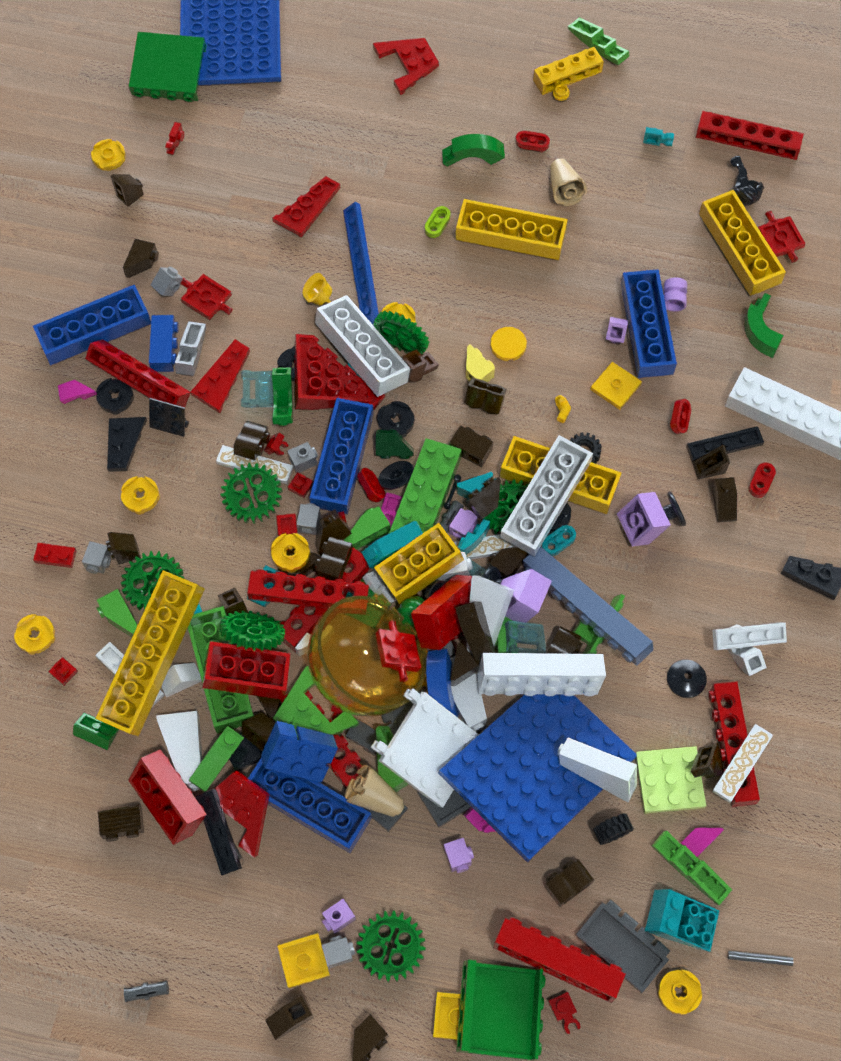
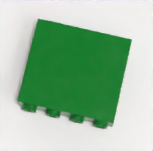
[128,31,207,102]
[456,960,546,1061]

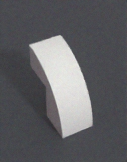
[728,624,767,676]

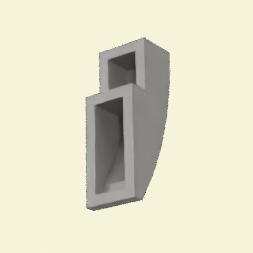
[175,321,206,376]

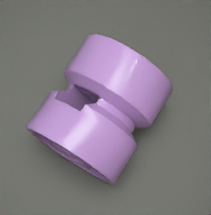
[663,277,687,312]

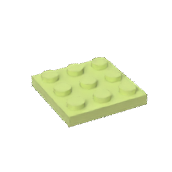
[636,746,706,814]

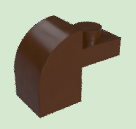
[401,349,439,382]

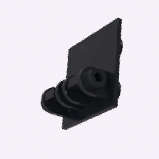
[149,398,189,437]

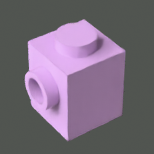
[606,317,628,343]
[449,508,477,540]
[443,838,474,873]
[322,899,356,934]

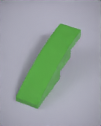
[568,17,629,65]
[652,831,732,905]

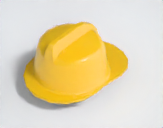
[302,273,332,306]

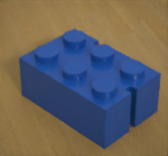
[261,721,338,782]

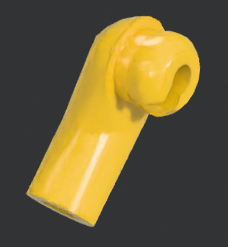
[555,395,571,423]

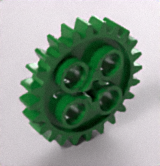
[373,311,430,355]
[220,462,283,524]
[484,479,530,534]
[121,551,185,611]
[219,611,285,651]
[357,911,426,983]

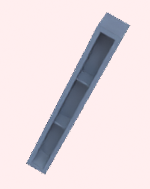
[523,547,654,666]

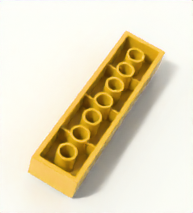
[95,570,205,736]

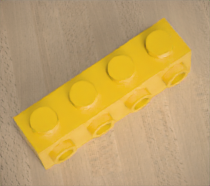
[533,47,604,95]

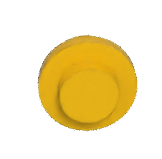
[553,84,570,101]

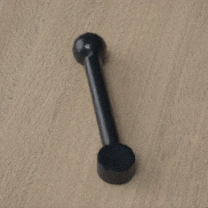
[444,474,461,509]

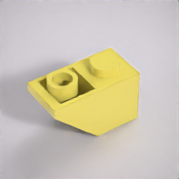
[466,344,495,382]

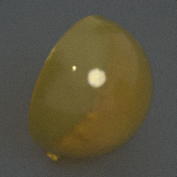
[307,594,428,717]

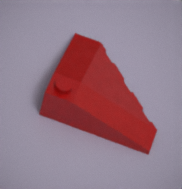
[294,334,372,410]

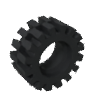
[570,432,602,464]
[593,813,634,845]

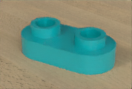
[542,525,576,556]

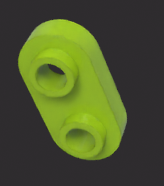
[425,206,451,238]

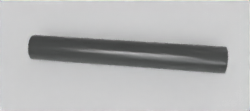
[728,951,793,966]

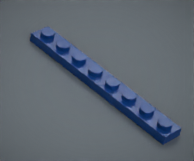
[343,202,379,327]

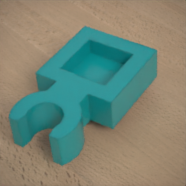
[643,127,675,146]

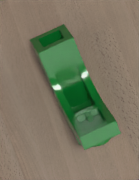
[442,134,505,167]
[744,293,784,358]
[272,367,293,426]

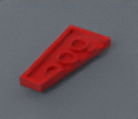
[272,176,341,237]
[190,339,250,413]

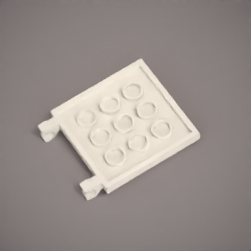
[371,689,479,808]

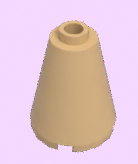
[550,159,587,206]
[345,765,404,817]

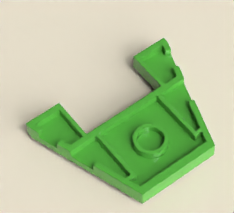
[273,666,359,740]

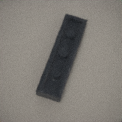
[686,426,764,462]
[195,789,242,876]

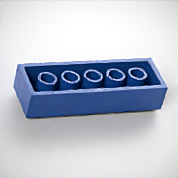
[621,269,677,378]
[33,284,151,365]
[310,398,374,514]
[248,757,372,854]

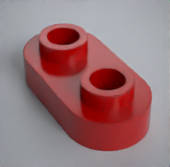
[516,130,550,152]
[670,398,691,434]
[749,462,776,498]
[357,468,386,503]

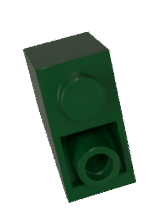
[376,430,414,459]

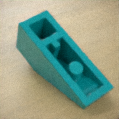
[362,521,423,569]

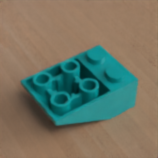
[645,889,720,952]

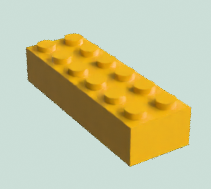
[699,190,786,296]
[456,199,568,260]
[500,436,621,514]

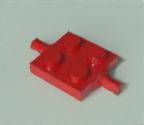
[758,211,806,263]
[180,274,233,320]
[375,621,421,682]

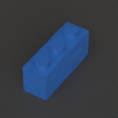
[149,315,179,372]

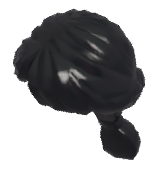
[731,155,764,205]

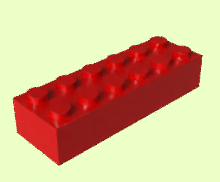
[493,917,626,1003]

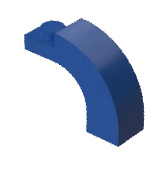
[426,649,459,718]

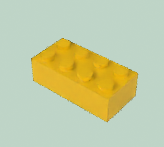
[374,523,464,605]

